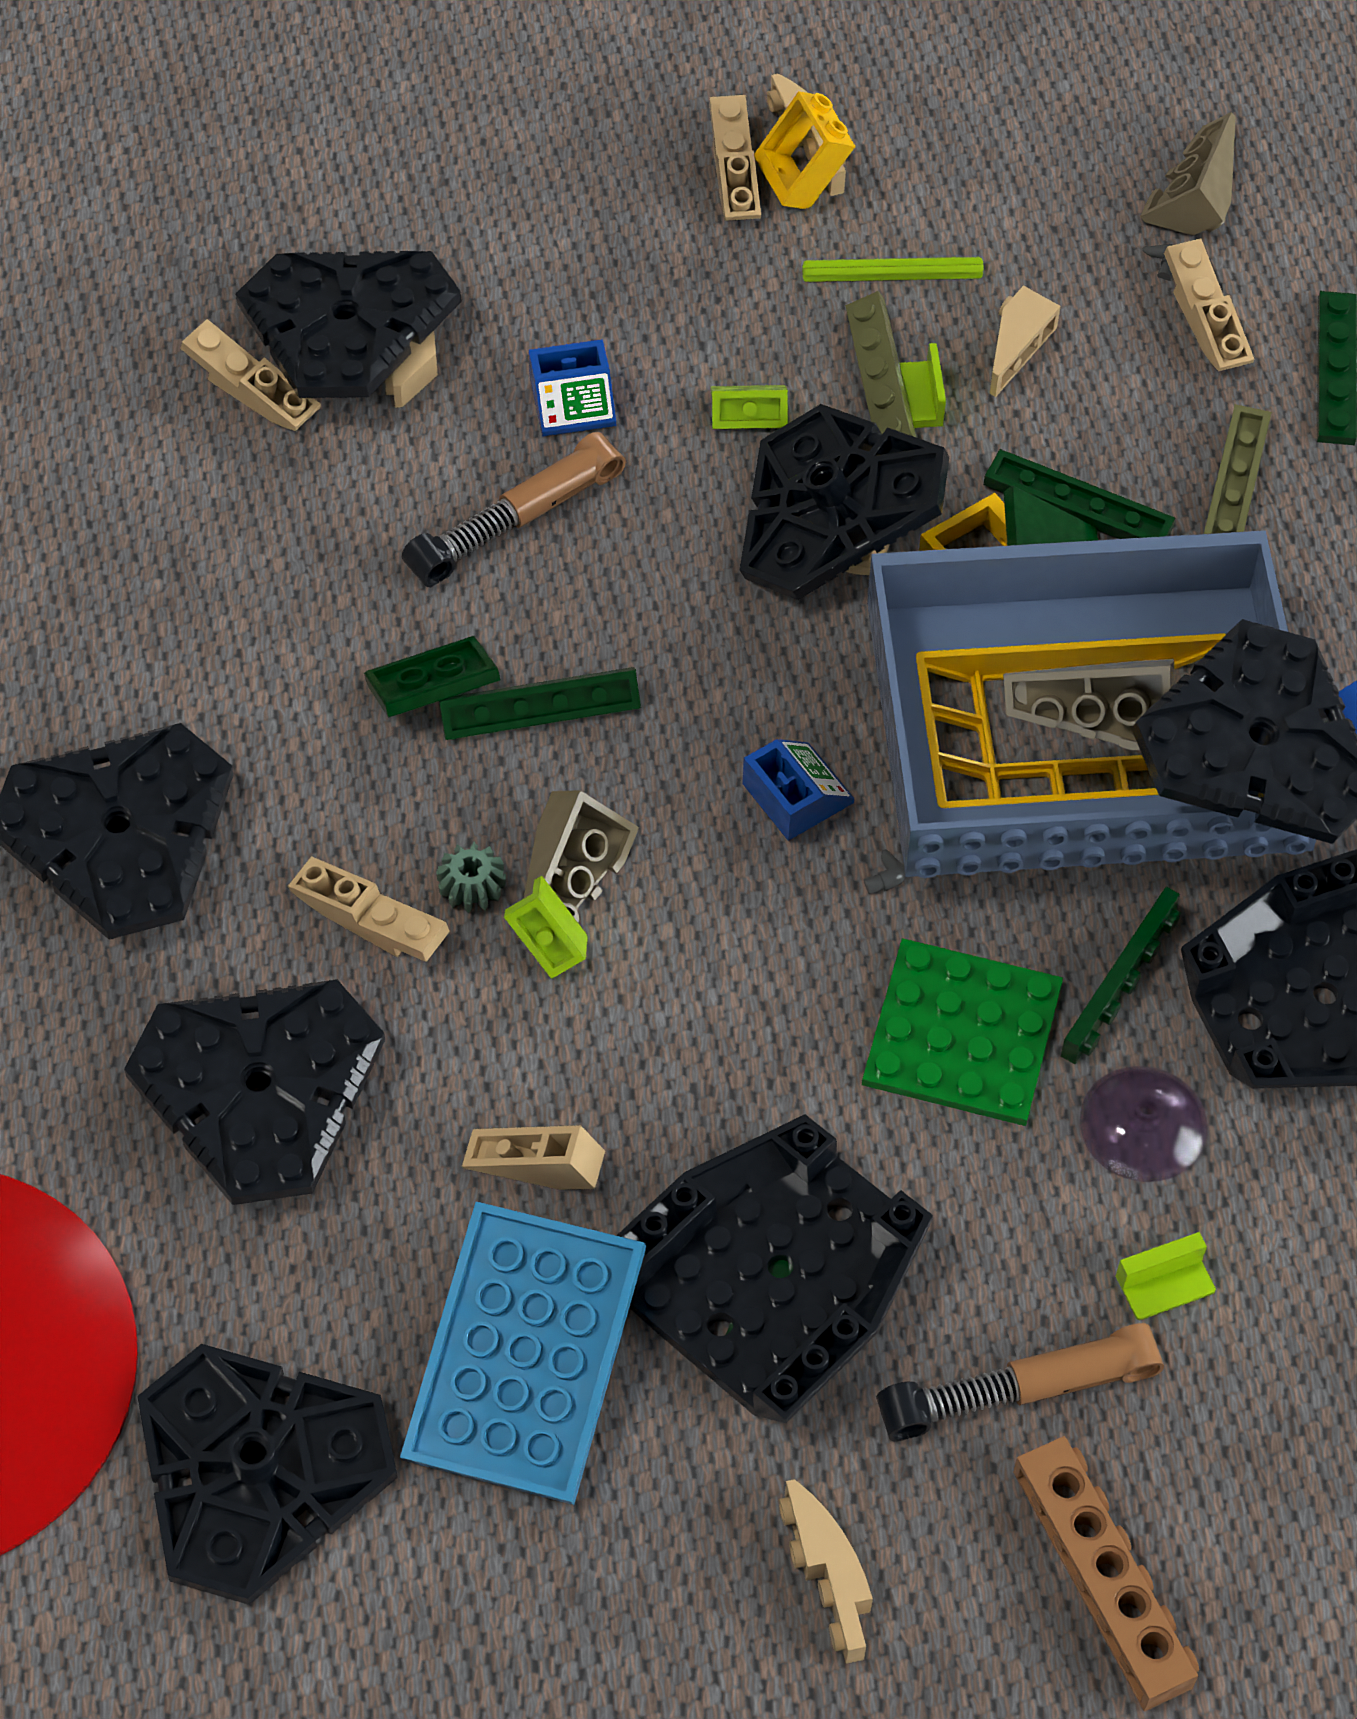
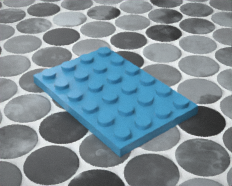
[400,1201,646,1505]

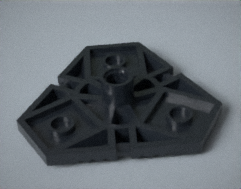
[235,251,462,398]
[739,404,949,600]
[1131,619,1357,844]
[0,723,234,940]
[124,979,385,1205]
[137,1344,398,1605]

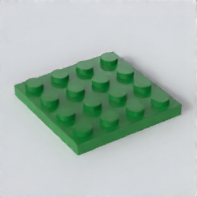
[862,938,1063,1126]

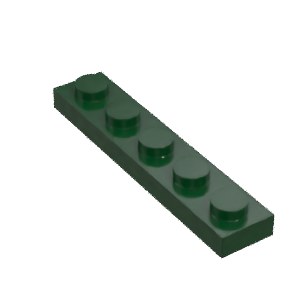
[1317,291,1357,446]
[983,449,1176,539]
[439,667,641,740]
[1060,887,1181,1064]

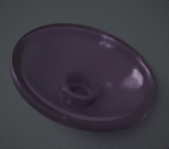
[1080,1066,1207,1182]

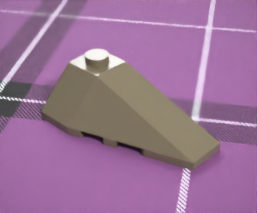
[1140,112,1236,236]
[1003,659,1175,750]
[516,790,639,941]

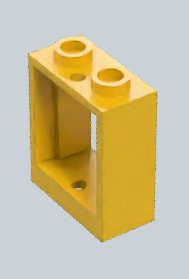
[754,91,856,209]
[919,493,1007,551]

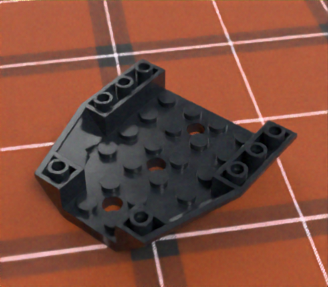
[1181,849,1357,1089]
[616,1114,933,1423]

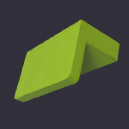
[899,343,946,428]
[711,385,788,429]
[504,876,588,979]
[1115,1232,1216,1320]

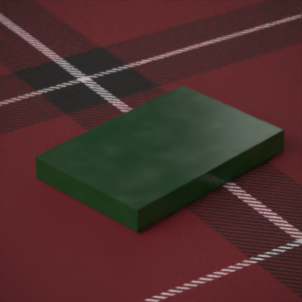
[1004,485,1098,546]
[364,636,501,718]

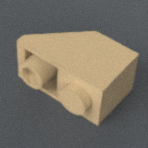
[385,331,438,408]

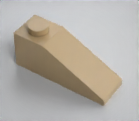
[990,285,1061,397]
[462,1125,605,1190]

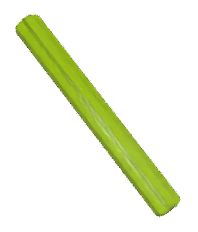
[802,257,984,282]

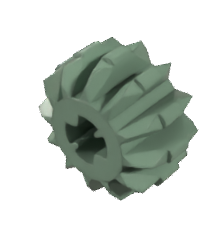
[436,841,506,914]

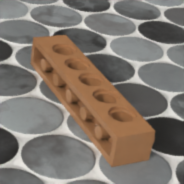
[1013,1436,1199,1712]

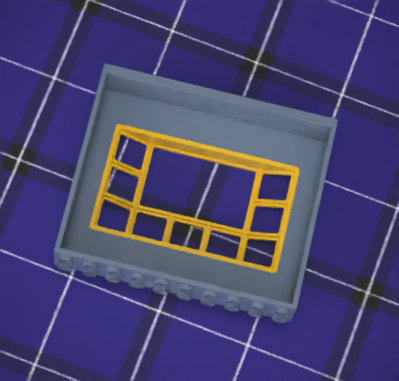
[867,530,1316,878]

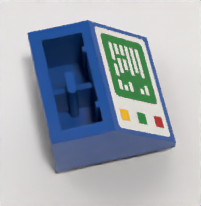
[528,339,616,437]
[742,739,854,841]

